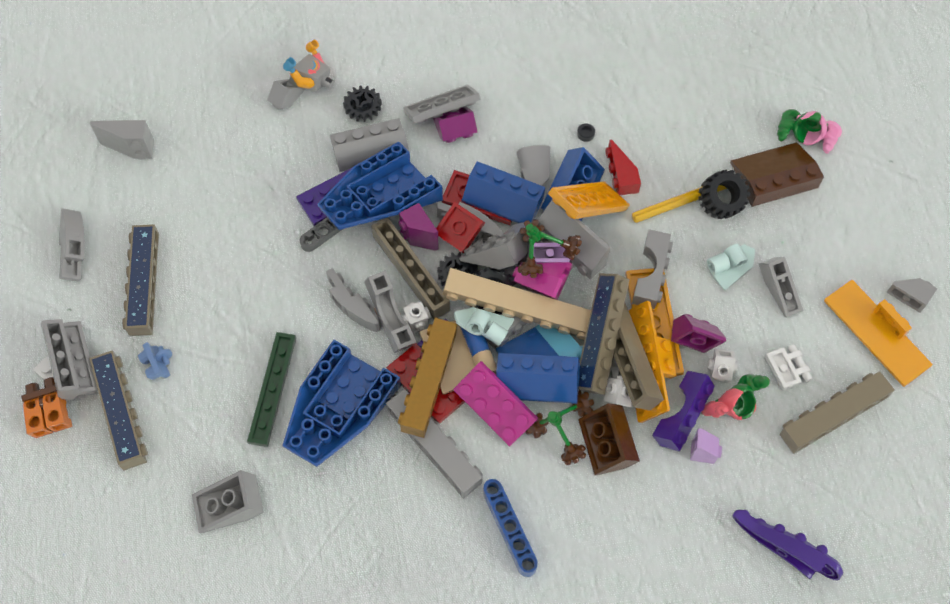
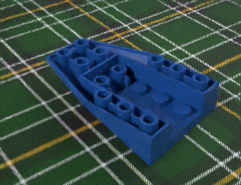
[317,142,443,230]
[282,339,401,467]

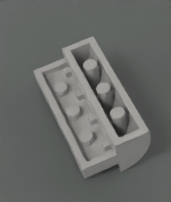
[330,118,409,172]
[41,319,98,400]

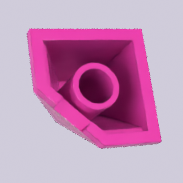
[512,262,573,300]

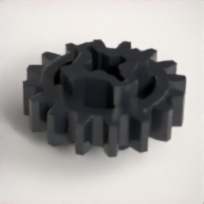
[343,85,382,122]
[437,252,478,286]

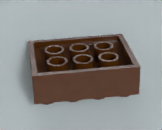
[730,142,824,207]

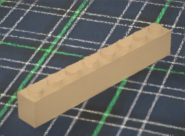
[442,268,591,340]

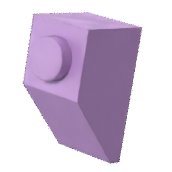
[534,243,570,263]
[690,428,722,464]

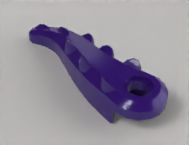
[732,509,844,581]

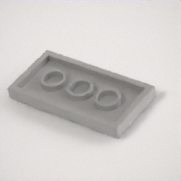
[403,84,481,124]

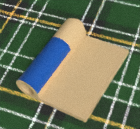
[419,320,497,394]

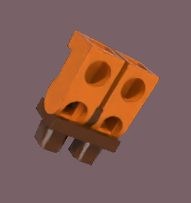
[21,377,73,438]

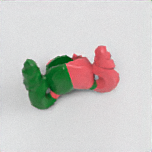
[701,374,770,420]

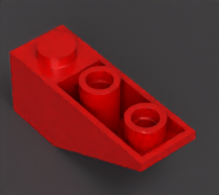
[605,140,641,195]

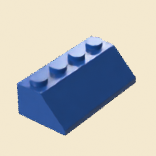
[541,147,605,222]
[462,161,545,223]
[496,353,580,404]

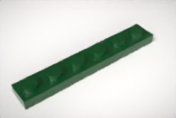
[247,332,296,447]

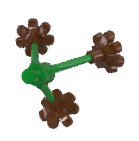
[518,219,582,278]
[525,390,594,465]

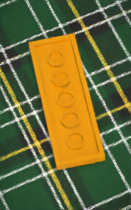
[548,181,630,219]
[625,268,684,376]

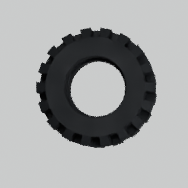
[698,170,750,219]

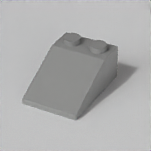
[90,120,154,160]
[192,470,264,533]

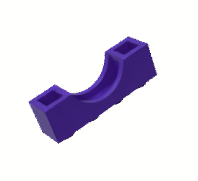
[652,371,715,451]

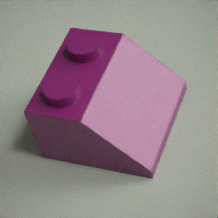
[433,106,478,143]
[398,203,439,251]
[671,314,726,353]

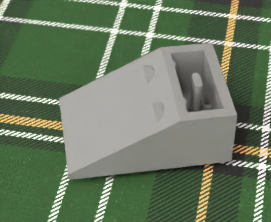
[459,230,529,269]

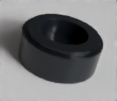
[577,123,595,142]

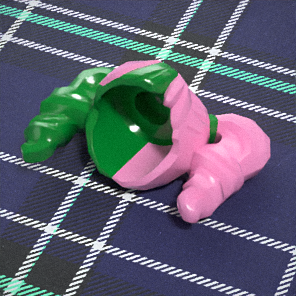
[777,109,842,154]

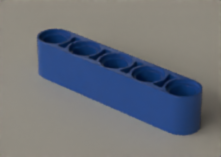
[483,479,538,577]

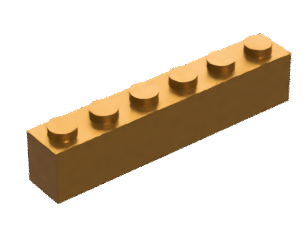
[398,318,458,438]

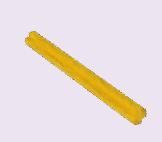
[632,185,727,223]

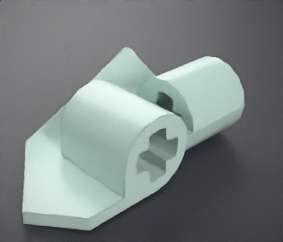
[707,244,755,290]
[454,307,514,346]

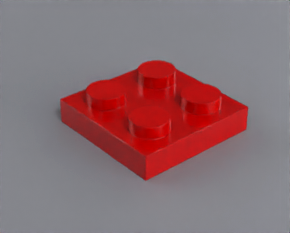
[436,202,485,254]

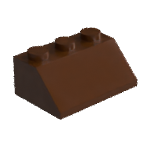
[578,403,640,475]

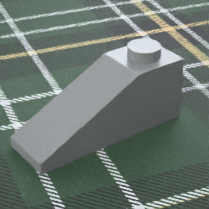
[759,257,803,317]

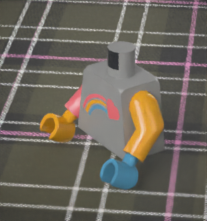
[283,39,335,92]

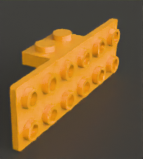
[824,280,933,387]
[628,301,677,423]

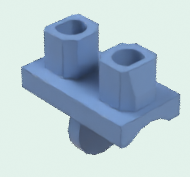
[137,342,172,380]

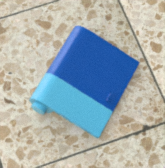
[496,324,583,361]

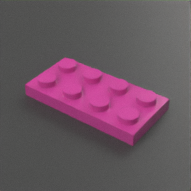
[453,361,538,447]

